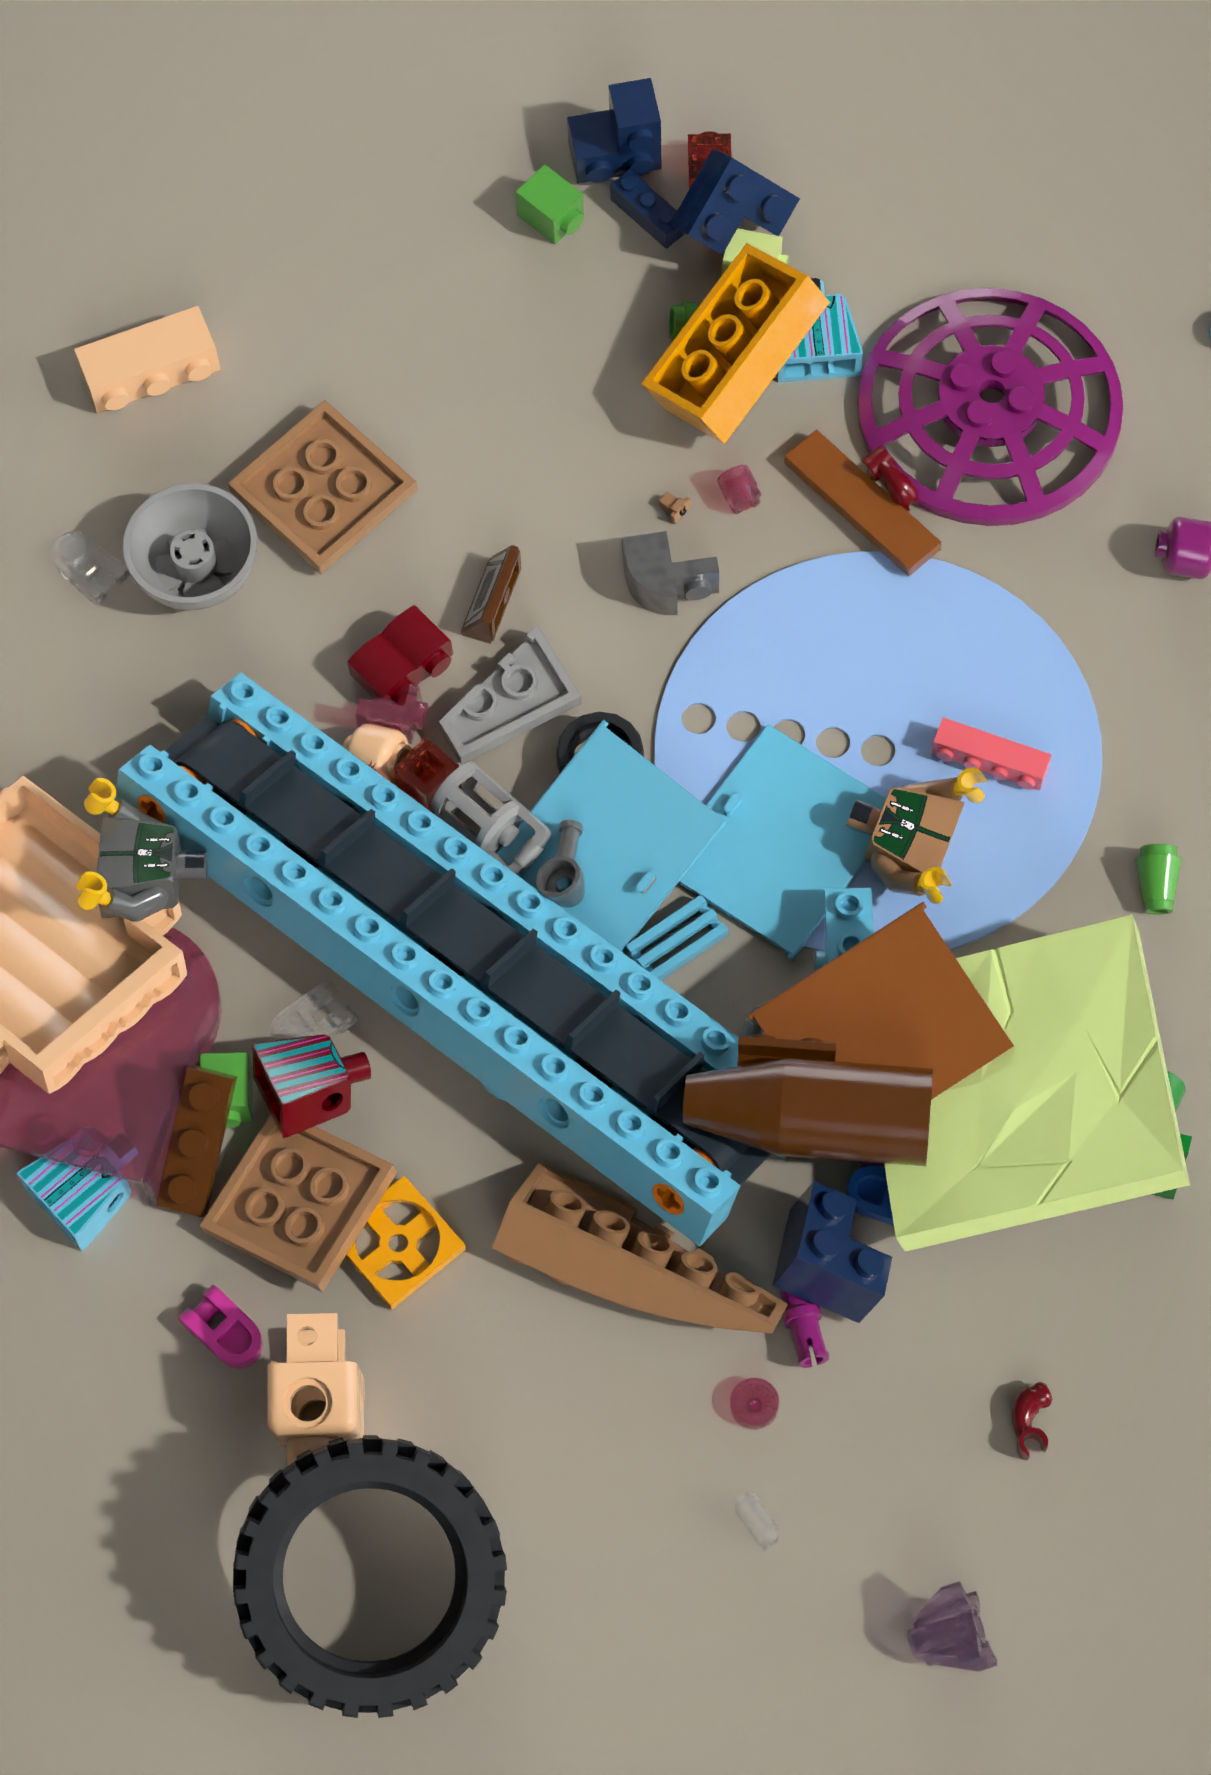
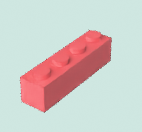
[932,717,1052,791]

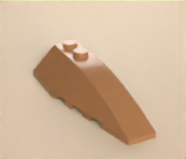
[492,1161,788,1334]

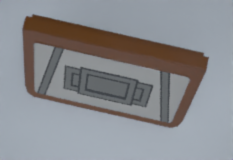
[461,545,521,644]

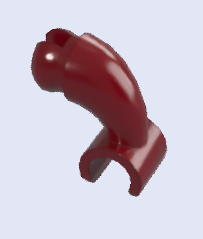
[862,446,919,511]
[1012,1382,1053,1460]

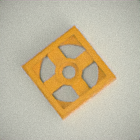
[345,1176,466,1310]

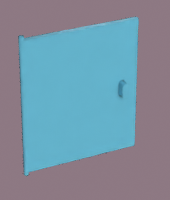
[497,720,727,952]
[679,724,886,961]

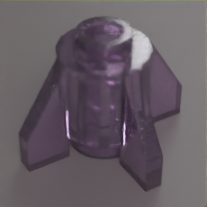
[907,1581,997,1672]

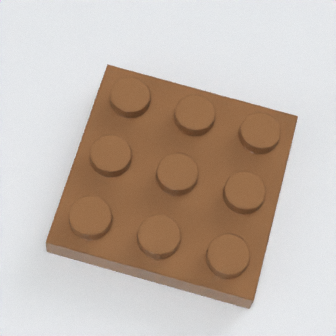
[228,400,418,575]
[199,1114,398,1293]

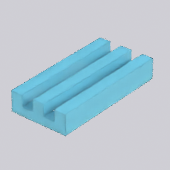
[626,895,729,981]

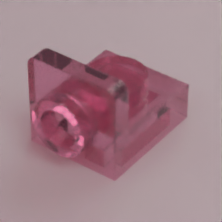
[355,684,428,744]

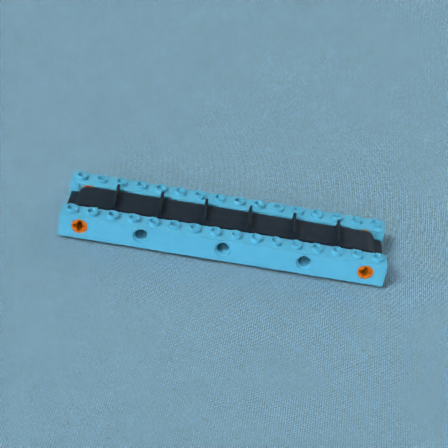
[114,672,786,1247]

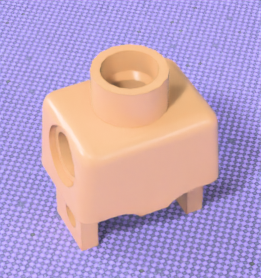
[267,1313,365,1467]

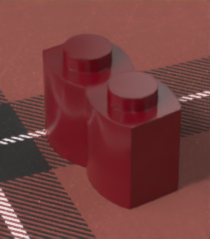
[347,605,453,711]

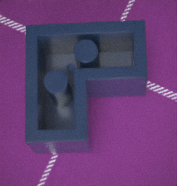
[567,78,662,184]
[669,148,800,255]
[772,1181,892,1323]

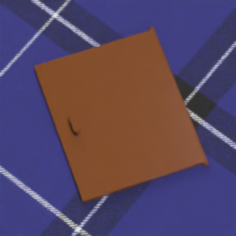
[747,902,1014,1100]

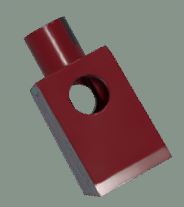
[252,1034,371,1138]

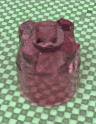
[717,465,761,514]

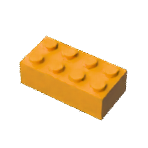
[641,243,830,444]

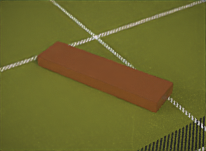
[784,429,941,577]

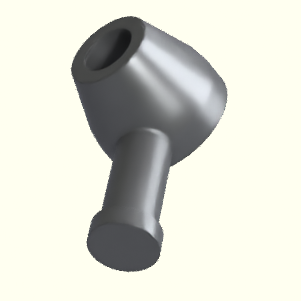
[536,820,585,908]

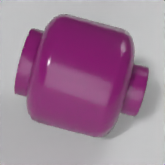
[1155,517,1211,579]

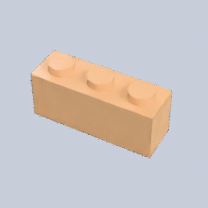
[74,306,221,414]

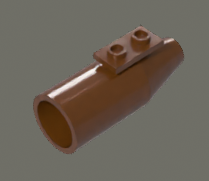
[683,1034,933,1166]

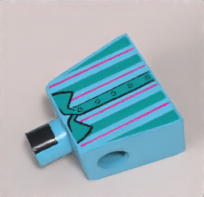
[777,278,863,383]
[17,1133,139,1251]

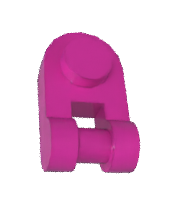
[178,1284,263,1369]

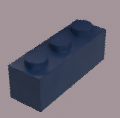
[610,169,685,249]

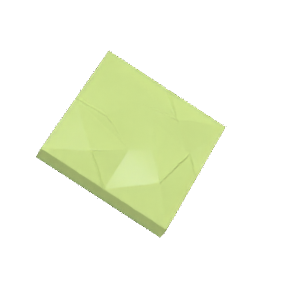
[884,914,1190,1252]

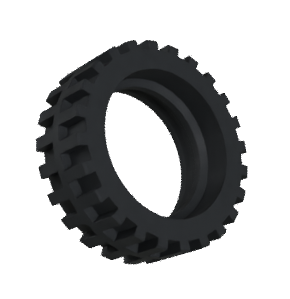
[233,1435,507,1718]

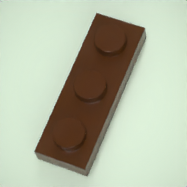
[156,1065,237,1217]

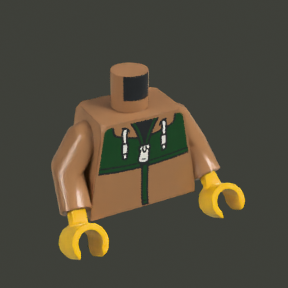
[846,767,988,904]

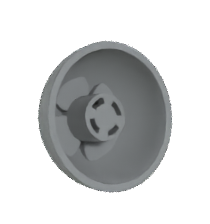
[123,484,258,610]

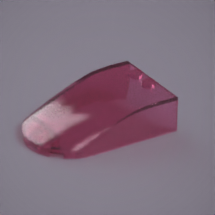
[0,928,222,1207]

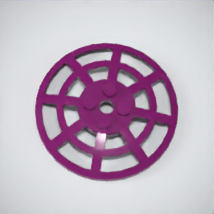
[857,288,1123,526]

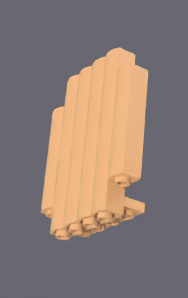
[0,776,187,1094]

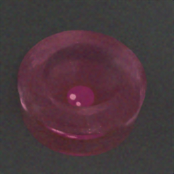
[730,1378,779,1430]

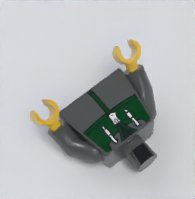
[76,778,208,922]

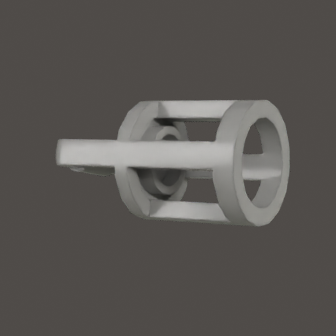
[430,762,551,877]

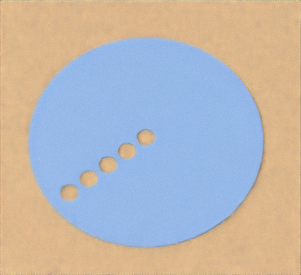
[654,551,1103,951]

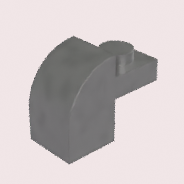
[622,531,720,615]

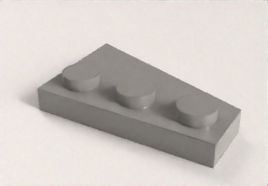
[439,625,582,765]

